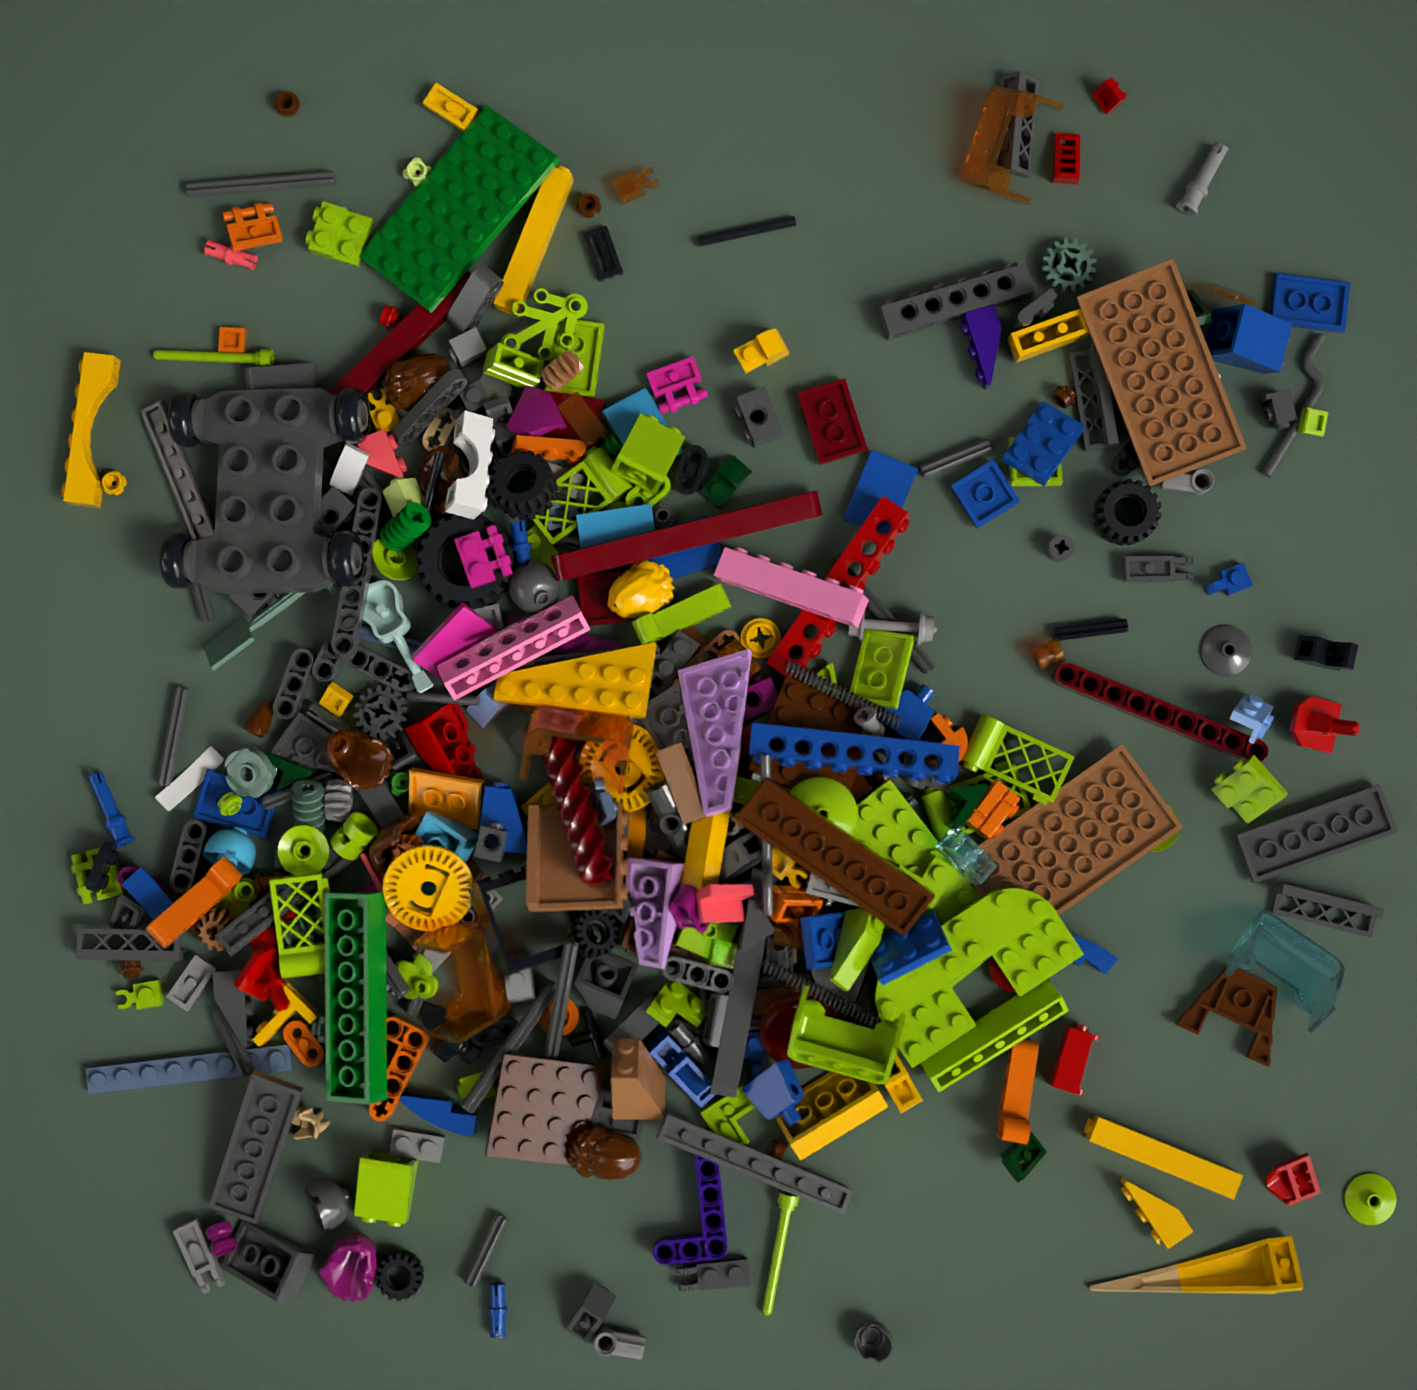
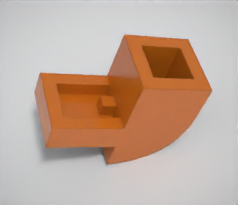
[929,713,968,762]

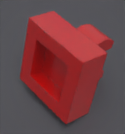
[1092,78,1127,115]

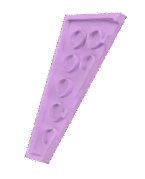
[677,649,752,817]

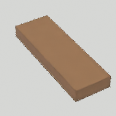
[656,742,706,825]

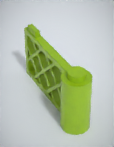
[532,446,633,546]
[961,714,1075,805]
[921,760,1031,844]
[269,872,330,979]

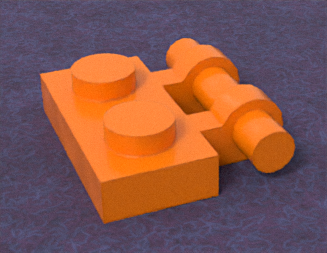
[222,202,283,252]

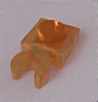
[611,167,659,205]

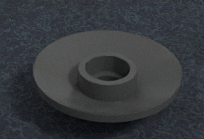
[1201,626,1252,676]

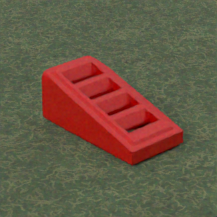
[1052,133,1080,184]

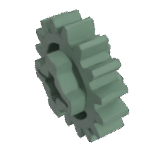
[1041,238,1097,294]

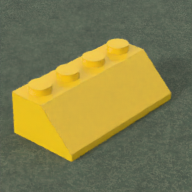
[776,1071,888,1160]

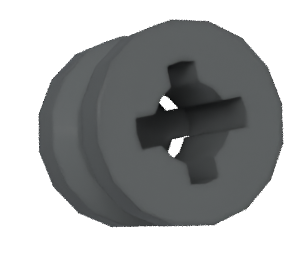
[1046,535,1074,562]

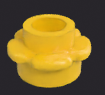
[102,471,127,495]

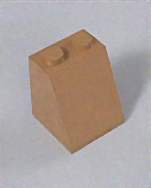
[611,1038,666,1120]

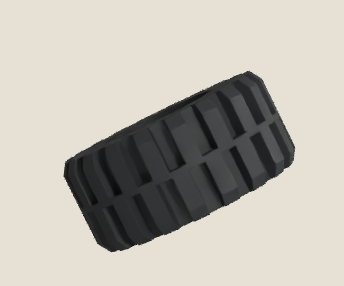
[416,514,516,610]

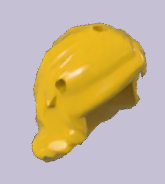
[607,560,675,618]

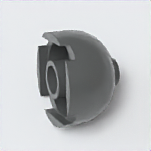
[507,561,560,613]
[305,1178,351,1233]

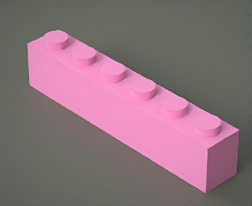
[714,547,869,628]

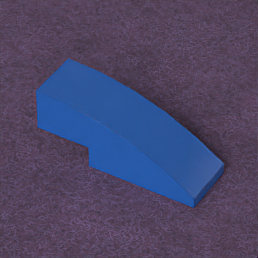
[1072,935,1119,974]
[645,1029,716,1108]
[400,1093,479,1136]

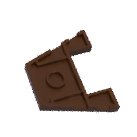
[1175,965,1277,1067]

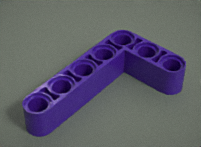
[653,1128,728,1265]

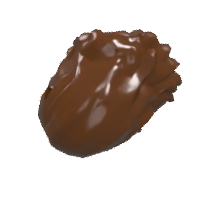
[384,353,451,412]
[418,446,468,516]
[325,728,393,790]
[369,813,424,874]
[568,1126,642,1180]

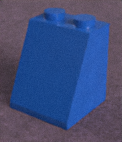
[1206,304,1292,374]
[479,782,528,854]

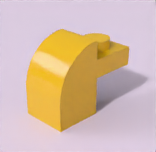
[733,329,789,374]
[884,1054,923,1113]

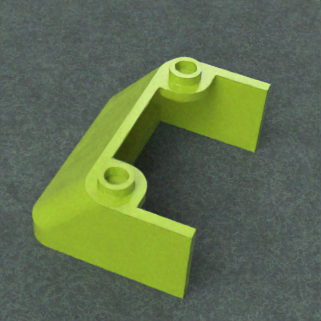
[787,986,906,1084]

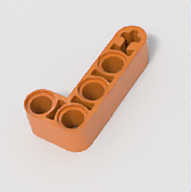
[146,856,243,948]
[369,1015,429,1122]
[997,1039,1039,1144]

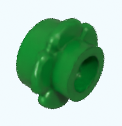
[602,433,622,457]

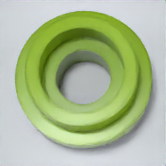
[217,792,242,816]

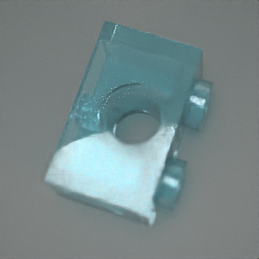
[935,829,997,885]

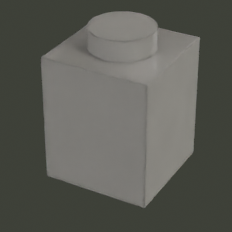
[448,327,488,367]

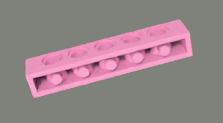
[437,595,591,701]

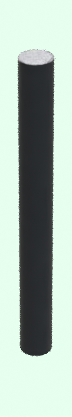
[697,216,796,247]
[412,451,446,551]

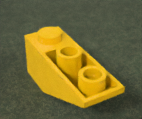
[1119,1177,1194,1249]

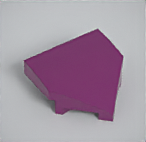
[507,386,566,437]

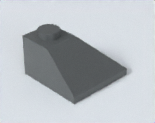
[459,356,517,415]
[575,953,638,1020]

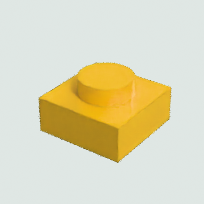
[319,682,353,718]

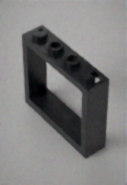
[468,865,598,978]

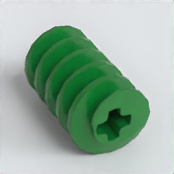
[379,502,431,552]

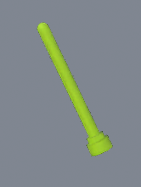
[153,349,274,367]
[762,1191,799,1316]

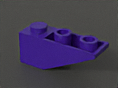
[960,304,1001,390]

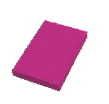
[411,602,500,681]

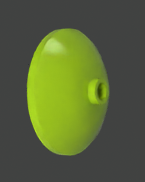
[789,777,858,836]

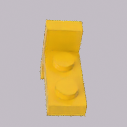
[252,979,322,1047]

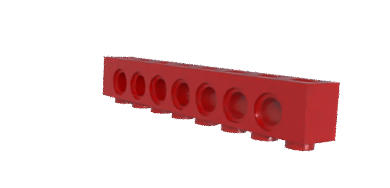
[766,496,910,680]

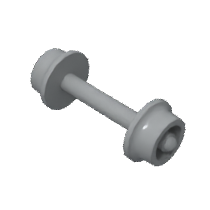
[847,611,938,645]

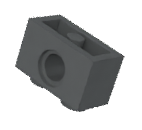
[733,386,783,448]

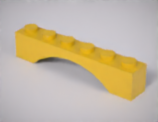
[61,352,121,508]

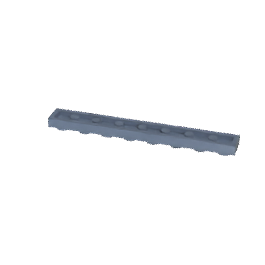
[86,1044,294,1094]

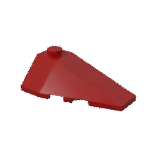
[404,704,485,792]

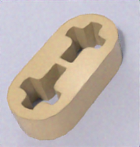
[422,407,456,453]

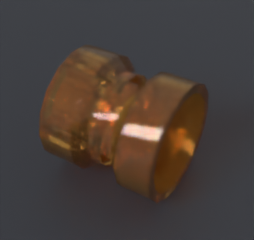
[1032,638,1065,670]

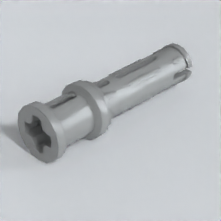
[1176,142,1228,217]
[854,706,886,763]

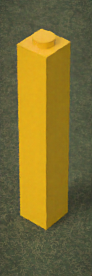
[493,165,574,318]
[680,743,742,890]
[1084,1114,1243,1200]

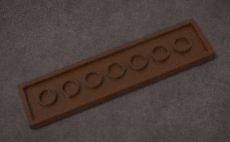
[735,776,936,936]

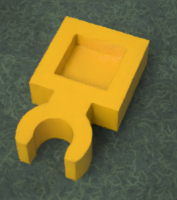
[368,388,400,433]
[772,847,810,889]

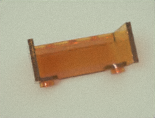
[960,86,1064,205]
[519,705,634,795]
[414,922,511,1044]

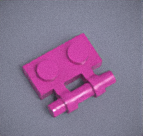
[646,356,708,414]
[454,525,513,589]

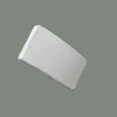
[329,443,370,496]

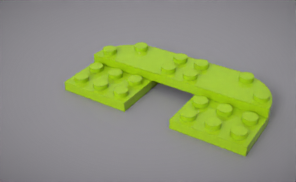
[874,887,1084,1068]

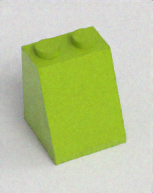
[610,413,685,495]
[354,1150,419,1227]

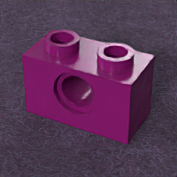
[743,675,778,723]

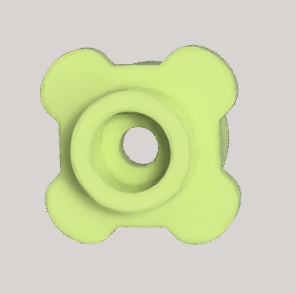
[403,158,432,187]

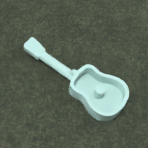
[354,580,433,693]

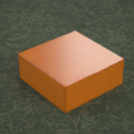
[218,327,247,353]

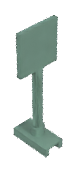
[203,583,341,671]

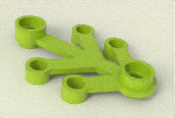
[500,288,588,361]

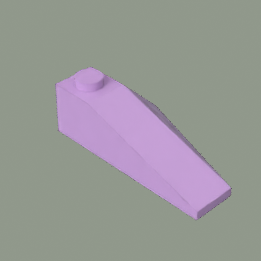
[625,857,684,969]

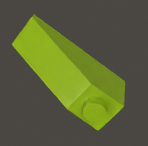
[829,908,884,991]

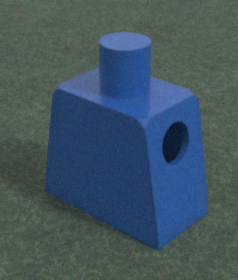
[876,684,935,741]
[742,1059,804,1127]

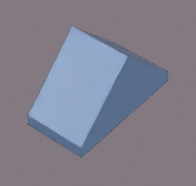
[466,682,511,728]

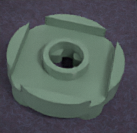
[225,745,277,798]

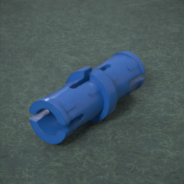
[509,521,532,567]
[488,1282,508,1338]

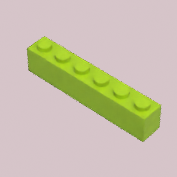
[920,978,1069,1093]

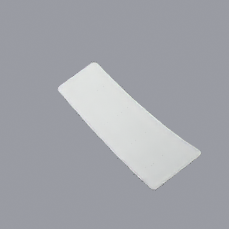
[155,746,224,811]

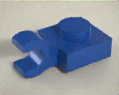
[1205,562,1253,596]
[743,1031,769,1077]

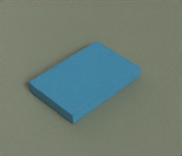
[602,388,684,458]
[575,504,655,549]

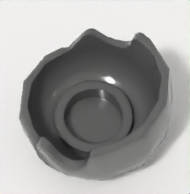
[853,1321,894,1363]

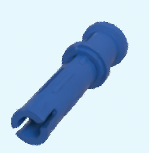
[87,772,135,849]

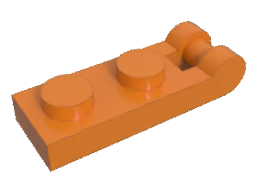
[511,435,586,465]

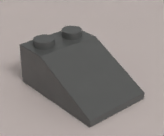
[221,1220,316,1303]

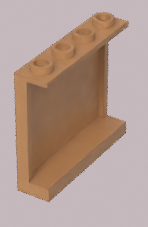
[526,802,628,912]

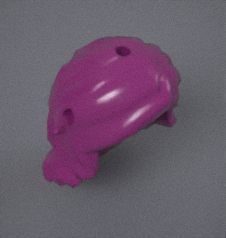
[319,1232,377,1302]

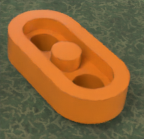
[283,1020,326,1067]

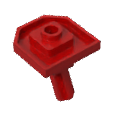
[1289,696,1360,754]
[233,945,290,1012]

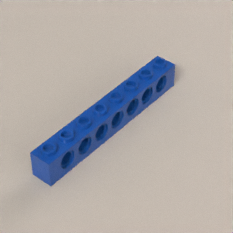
[748,723,960,784]

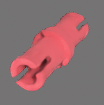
[204,239,258,270]

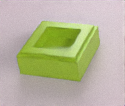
[1298,407,1329,437]

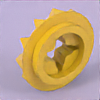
[741,618,781,659]

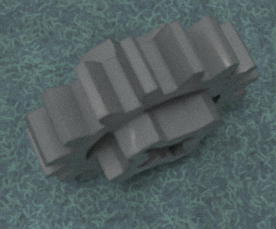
[353,685,410,741]

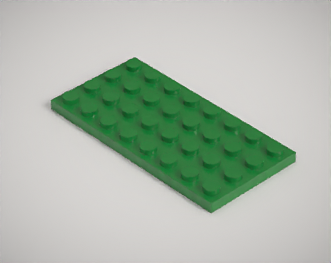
[359,105,560,313]

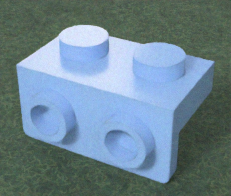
[1230,694,1274,744]

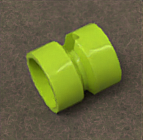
[330,812,378,861]

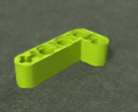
[631,584,732,645]

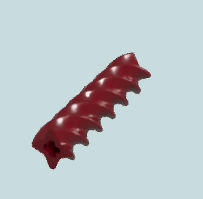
[539,734,616,888]

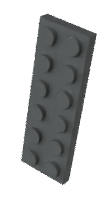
[1235,784,1398,883]
[209,1070,304,1225]

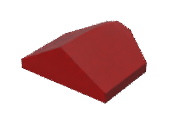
[1265,1153,1321,1206]

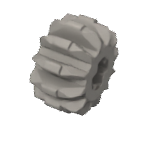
[324,779,353,822]

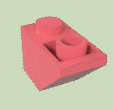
[358,429,408,479]

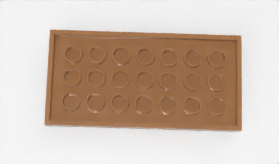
[1076,258,1247,486]
[956,744,1184,915]

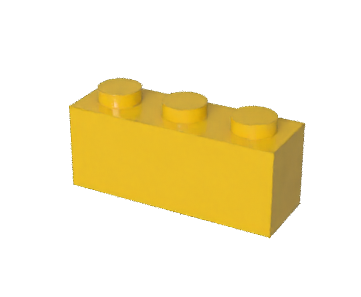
[1007,308,1090,363]

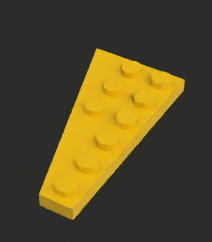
[493,642,657,719]

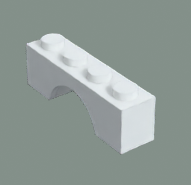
[445,411,495,519]

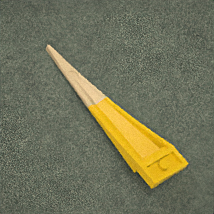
[1089,1236,1304,1294]

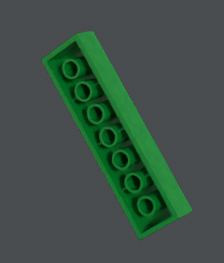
[325,890,387,1105]

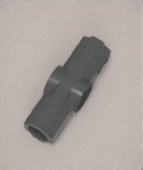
[646,781,690,859]

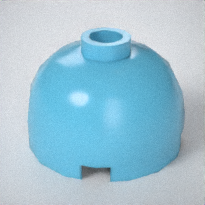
[203,827,256,874]

